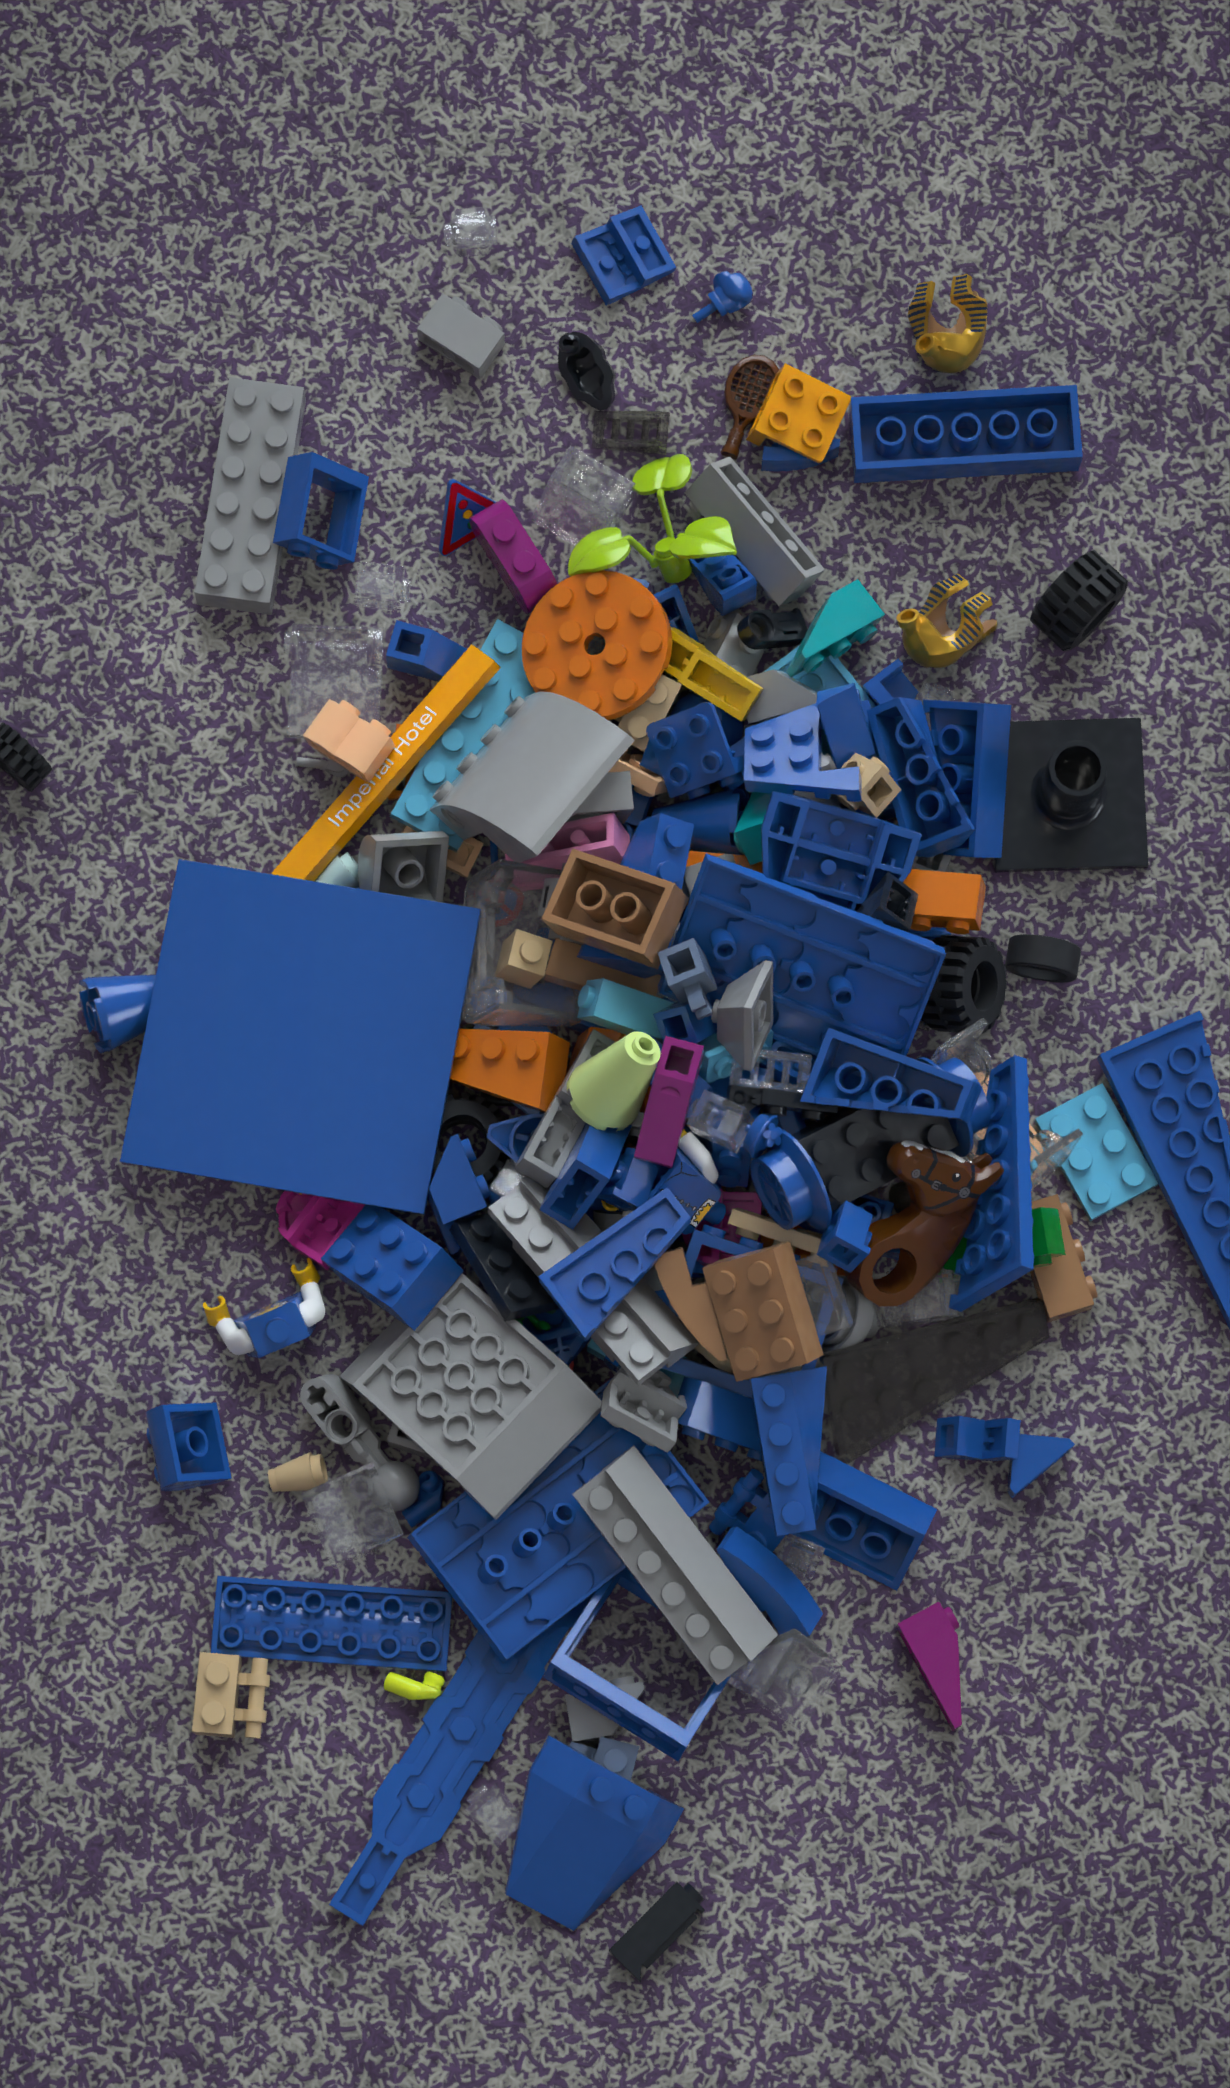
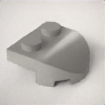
[601,1367,687,1453]

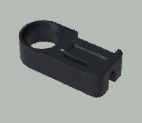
[737,608,808,650]

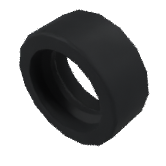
[1005,934,1081,983]

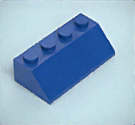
[787,1451,937,1591]

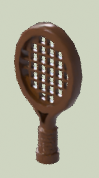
[721,354,779,460]

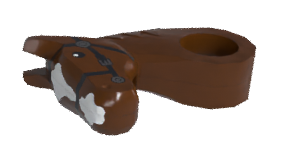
[844,1140,1004,1306]

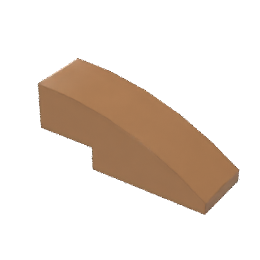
[545,938,663,999]
[654,1247,728,1362]

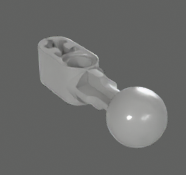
[300,1374,420,1511]

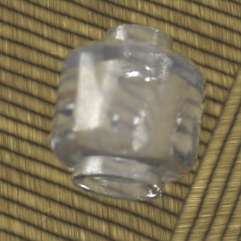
[443,207,498,258]

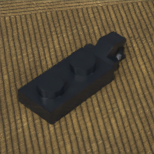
[725,1085,838,1121]

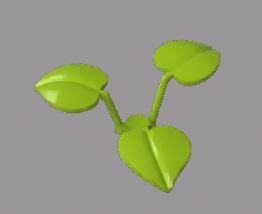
[568,454,737,583]

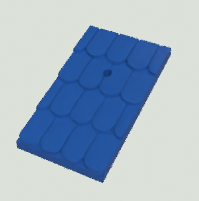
[658,853,946,1056]
[407,1378,709,1663]

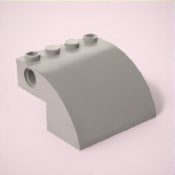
[430,691,635,863]

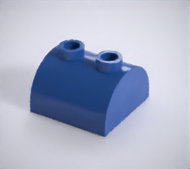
[146,1402,232,1491]

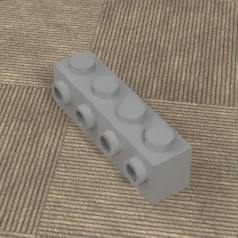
[684,457,825,607]

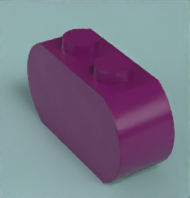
[469,499,557,614]

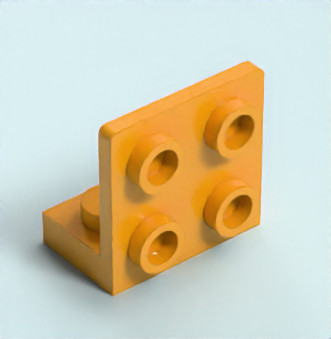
[746,363,851,463]

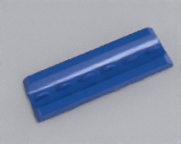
[211,1576,452,1672]

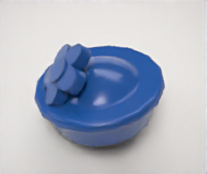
[743,1114,782,1159]

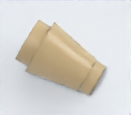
[268,1452,328,1492]

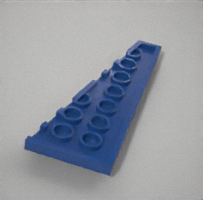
[1097,1011,1230,1329]

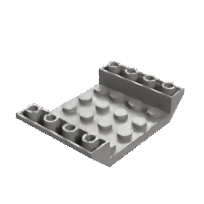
[339,1273,602,1520]

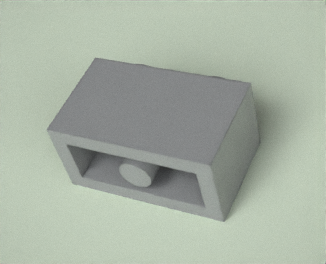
[417,293,505,380]

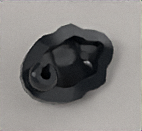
[558,332,616,411]

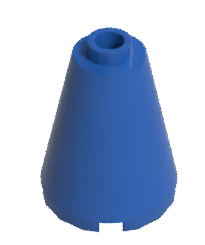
[646,787,750,855]
[79,974,156,1053]

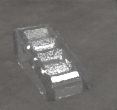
[729,1049,812,1093]

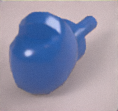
[692,271,753,323]

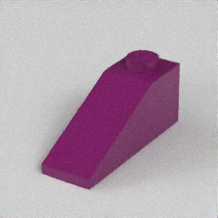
[896,1601,962,1731]

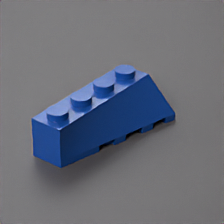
[867,697,975,858]
[922,699,1011,858]
[577,813,694,979]
[800,1028,983,1124]
[749,1366,827,1536]

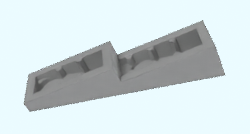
[514,1029,615,1188]

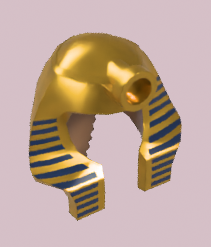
[908,274,987,373]
[896,574,997,668]

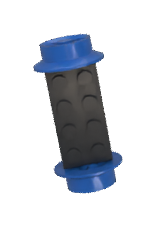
[750,1057,991,1230]

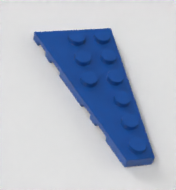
[949,1055,1034,1312]

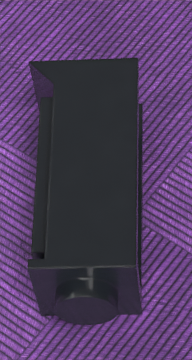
[609,1882,705,1983]

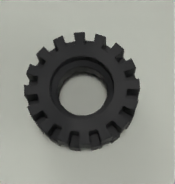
[0,722,53,792]

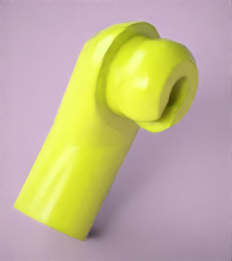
[384,1671,445,1700]

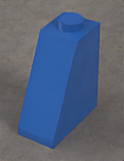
[539,1123,632,1230]

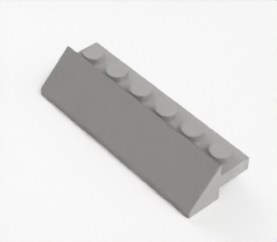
[488,1177,699,1386]
[572,1445,778,1685]

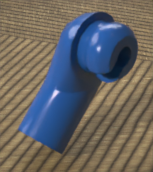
[401,1470,444,1528]

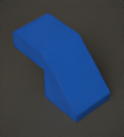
[934,1416,1021,1461]

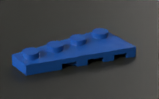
[538,1187,691,1342]

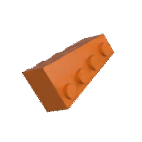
[450,1029,570,1113]

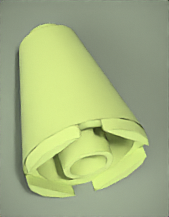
[566,1031,661,1131]

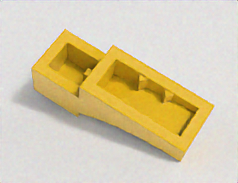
[664,627,764,722]

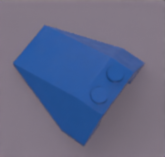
[761,791,922,911]
[505,1735,684,1931]

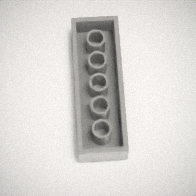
[194,377,306,615]

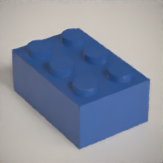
[321,1205,464,1331]

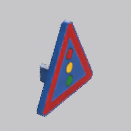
[439,479,496,556]

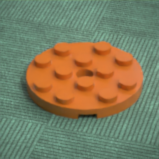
[522,570,672,720]

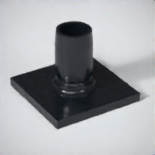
[994,718,1149,873]

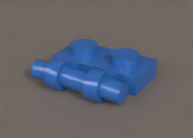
[709,1469,786,1553]

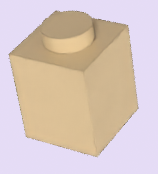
[494,929,553,989]

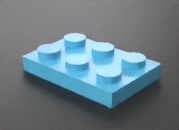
[1034,1083,1158,1221]

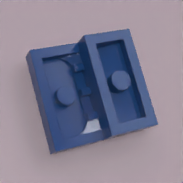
[571,205,676,306]

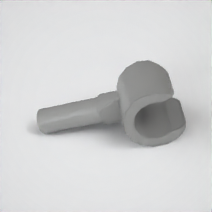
[296,757,348,778]

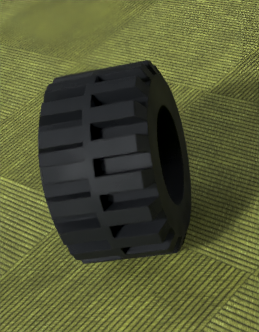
[1030,550,1128,651]
[922,935,1007,1034]
[431,1093,508,1185]

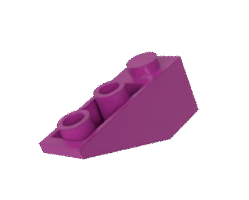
[634,1036,704,1168]

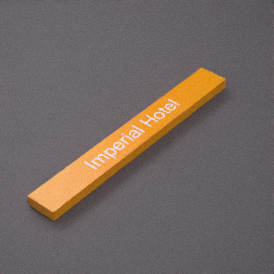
[271,644,501,881]

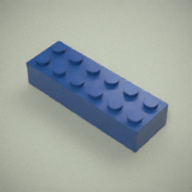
[849,385,1083,483]

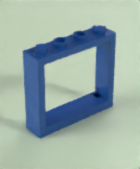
[662,1224,844,1398]
[543,1568,733,1761]

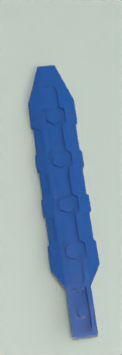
[329,1592,595,1926]

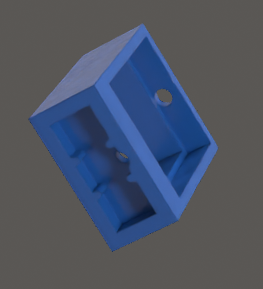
[273,452,369,570]

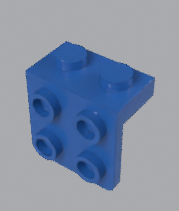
[646,702,744,800]

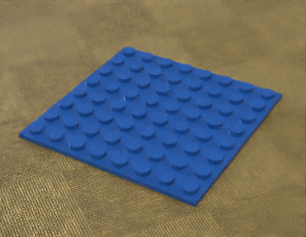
[120,859,482,1215]

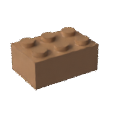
[541,848,689,969]
[702,1241,824,1382]

